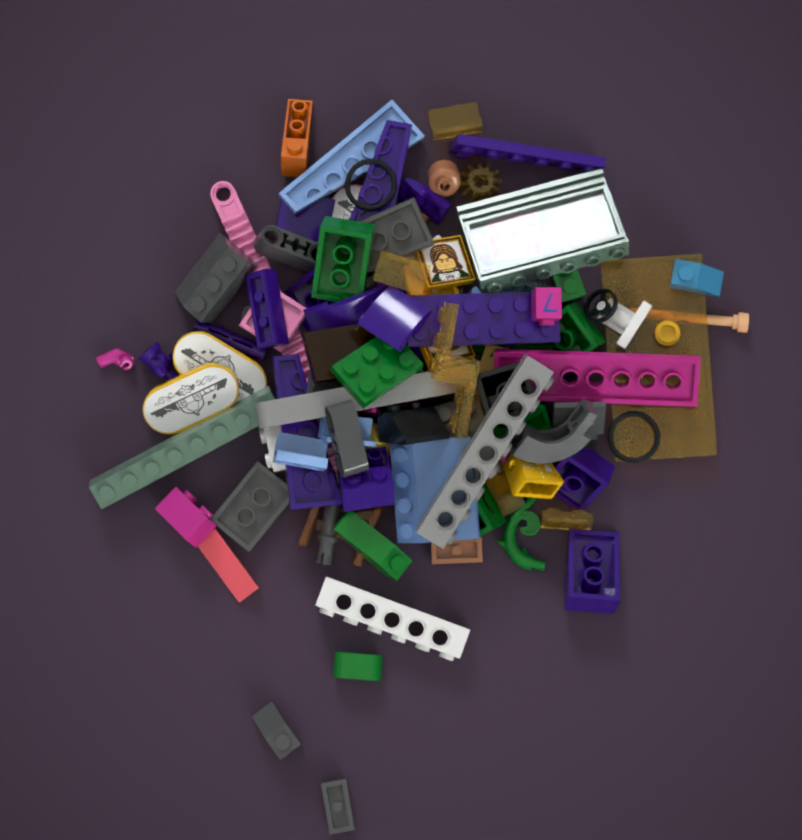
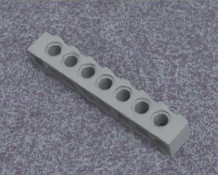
[415,354,554,549]

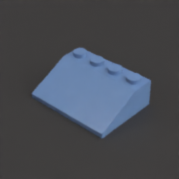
[390,436,480,543]

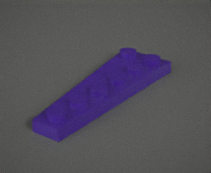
[349,120,412,274]
[448,134,606,173]

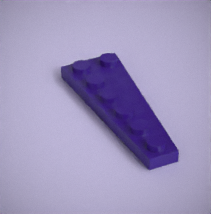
[272,354,342,510]

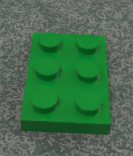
[330,337,424,409]

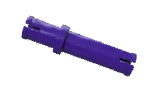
[193,320,268,361]

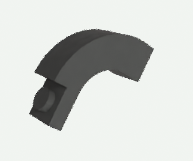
[510,398,598,464]

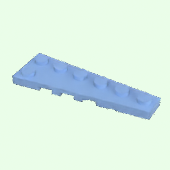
[278,100,425,214]

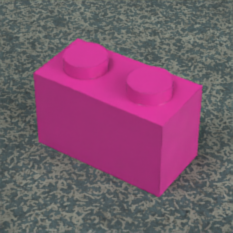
[155,487,217,548]

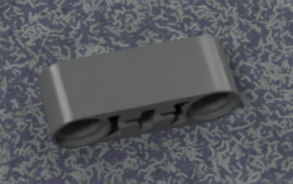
[253,225,318,273]
[325,399,369,478]

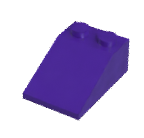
[564,528,620,614]

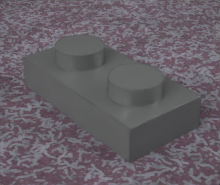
[321,778,355,835]

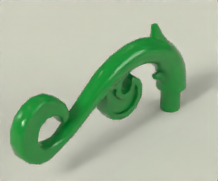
[497,497,546,571]

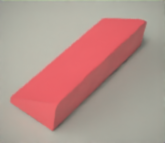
[198,528,260,603]

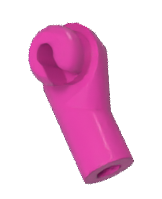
[96,348,134,370]

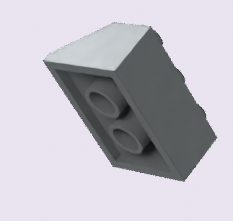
[175,233,257,324]

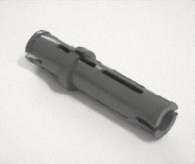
[315,489,342,565]

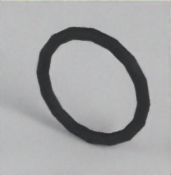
[345,158,397,211]
[607,411,660,463]

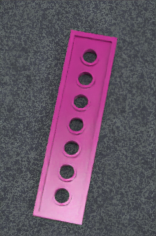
[494,348,701,407]

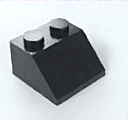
[474,362,539,415]
[376,401,450,445]

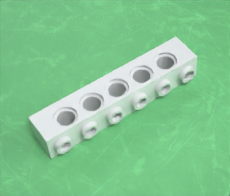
[315,577,470,661]

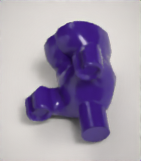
[138,342,177,381]

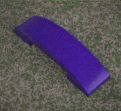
[303,275,406,331]

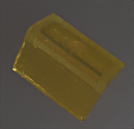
[428,102,483,140]
[373,250,431,295]

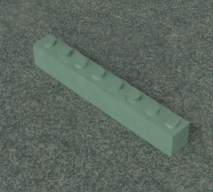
[89,385,276,509]

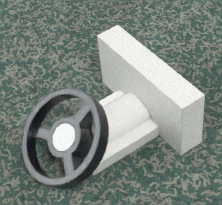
[584,288,652,351]

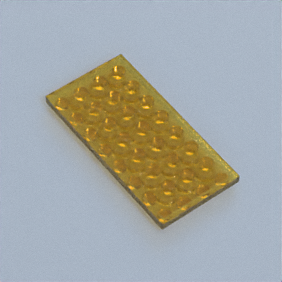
[600,253,717,462]

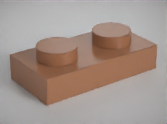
[431,537,483,564]

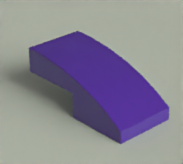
[398,177,452,225]

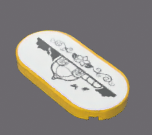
[173,331,267,403]
[143,362,239,434]

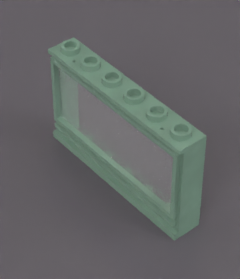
[456,168,629,293]

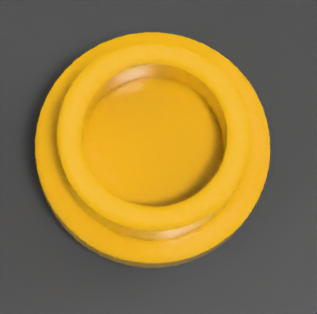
[655,321,680,346]

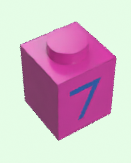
[531,287,562,326]

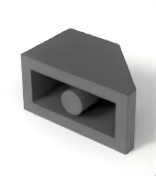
[252,701,302,760]

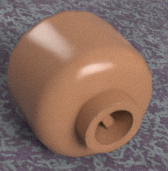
[427,159,461,197]

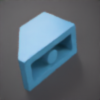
[669,259,724,297]

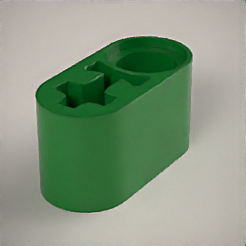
[333,651,383,681]

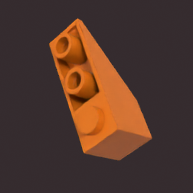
[281,99,313,177]

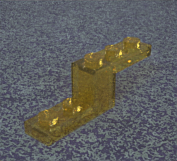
[429,301,480,438]

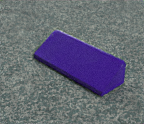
[245,269,289,350]

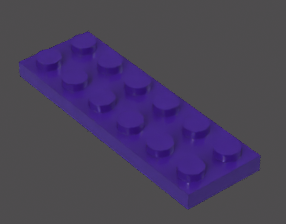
[407,292,560,348]

